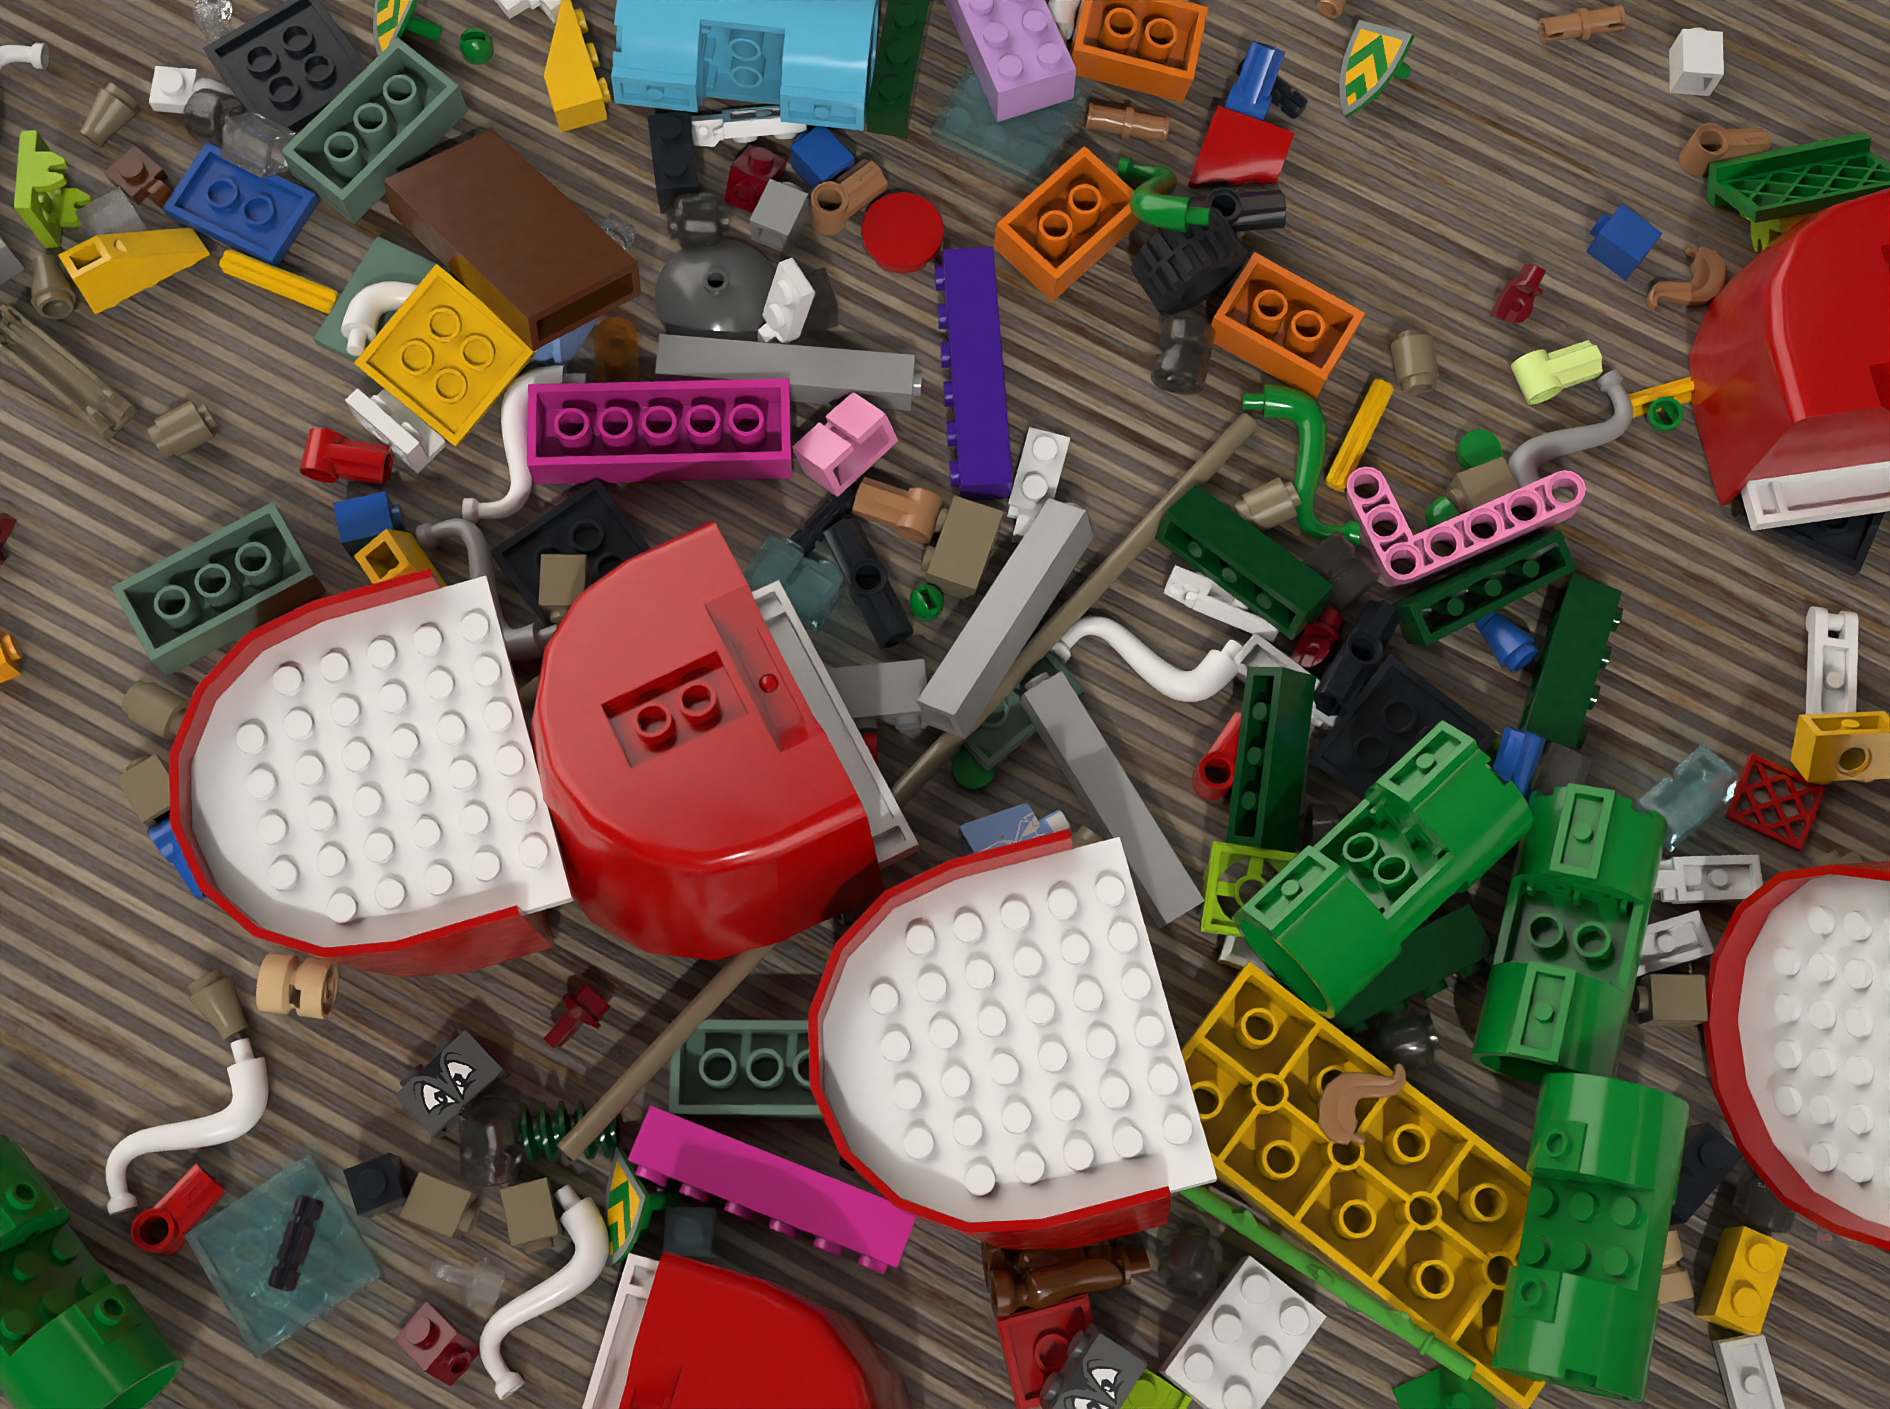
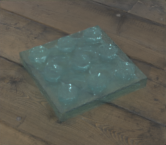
[931,62,1095,188]
[184,1154,385,1358]

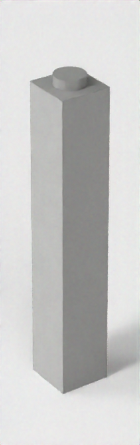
[655,334,923,411]
[917,498,1094,739]
[1019,671,1205,929]

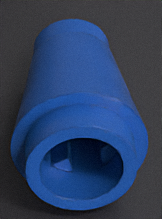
[1475,610,1539,673]

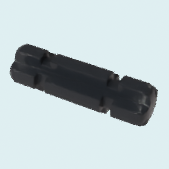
[1236,58,1308,119]
[788,487,856,558]
[268,1195,324,1292]

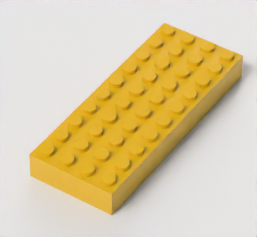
[1181,961,1546,1409]

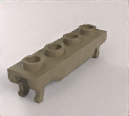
[0,304,138,442]

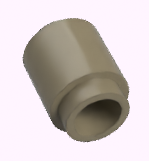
[1390,329,1439,395]
[147,400,218,459]
[1234,477,1302,532]
[122,681,190,741]

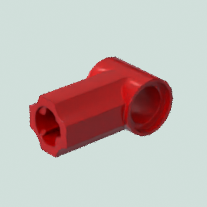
[299,428,393,486]
[1192,712,1242,801]
[131,1164,228,1257]

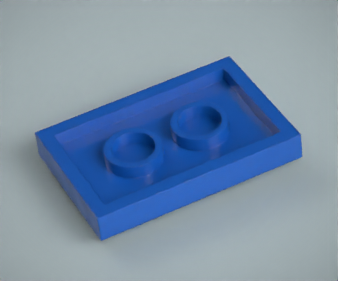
[162,142,319,267]

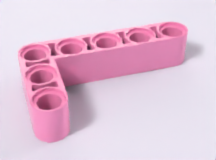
[1346,467,1586,590]

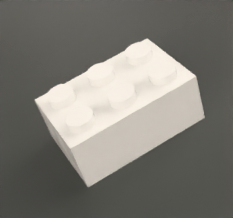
[1158,1255,1327,1409]

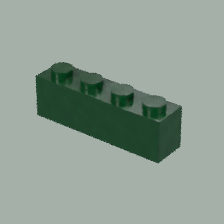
[867,0,934,139]
[1155,485,1334,640]
[1391,530,1577,646]
[1517,574,1623,760]
[1226,666,1316,853]
[1319,904,1495,1038]

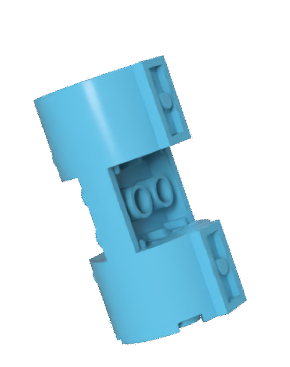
[611,0,879,131]

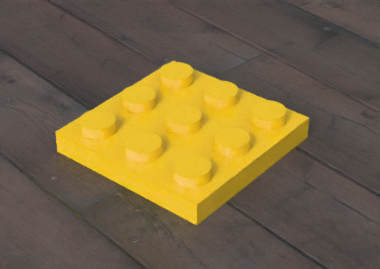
[354,264,539,448]

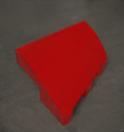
[1188,105,1295,189]

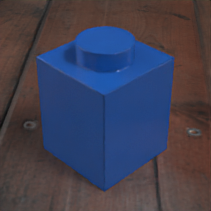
[790,126,854,190]
[1586,204,1663,280]
[333,491,406,558]

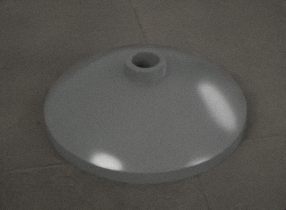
[655,238,776,342]

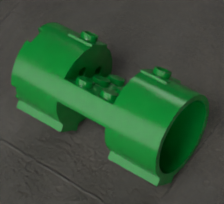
[1233,720,1534,1019]
[1470,783,1668,1087]
[1492,1073,1690,1405]
[0,1135,184,1409]

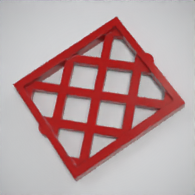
[1724,753,1826,852]

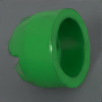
[459,27,494,65]
[1647,397,1684,433]
[1425,496,1460,529]
[909,584,944,622]

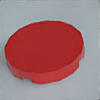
[861,192,944,274]

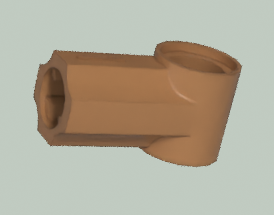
[1679,123,1771,176]
[810,158,888,235]
[852,477,944,544]

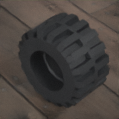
[1131,207,1248,315]

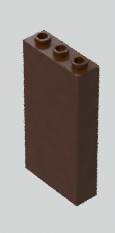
[384,129,641,351]

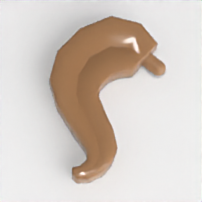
[1646,246,1726,310]
[1317,1064,1406,1146]

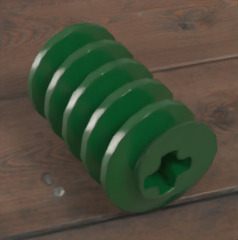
[520,1099,620,1163]

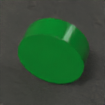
[1456,429,1502,470]
[951,746,996,792]

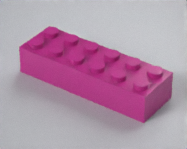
[527,379,793,485]
[628,1105,916,1275]

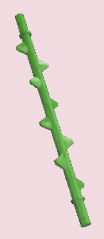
[1178,1185,1476,1381]

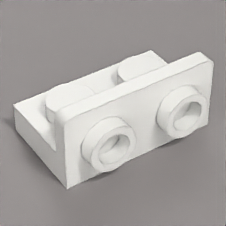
[345,388,446,474]

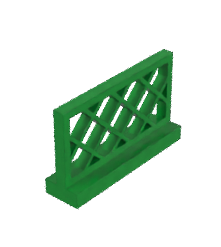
[1707,132,1890,223]

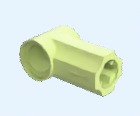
[1511,340,1603,405]

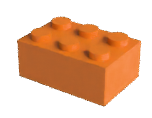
[1069,0,1208,103]
[993,146,1140,302]
[1206,252,1365,400]

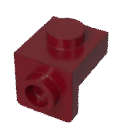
[724,145,787,213]
[394,1301,480,1386]

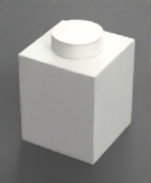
[1669,27,1724,96]

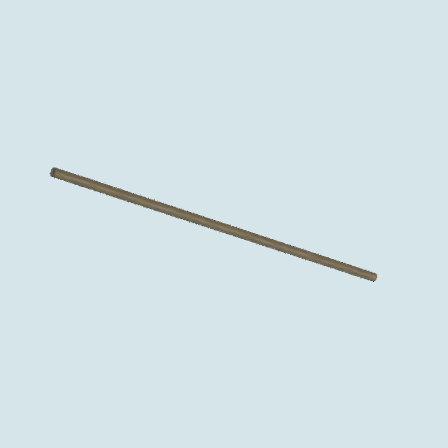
[556,413,1257,1162]

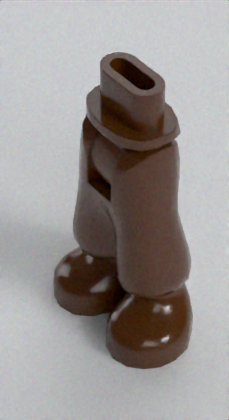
[981,1239,1150,1317]

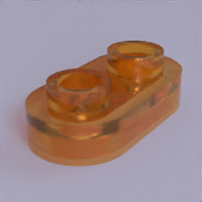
[594,317,640,383]

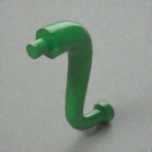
[1117,157,1211,232]
[1242,384,1360,546]

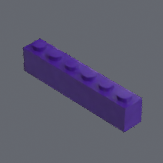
[934,247,1013,500]

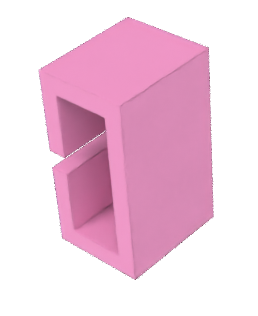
[791,392,898,497]

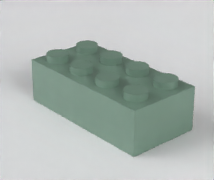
[281,37,468,224]
[111,502,326,676]
[669,1020,825,1121]

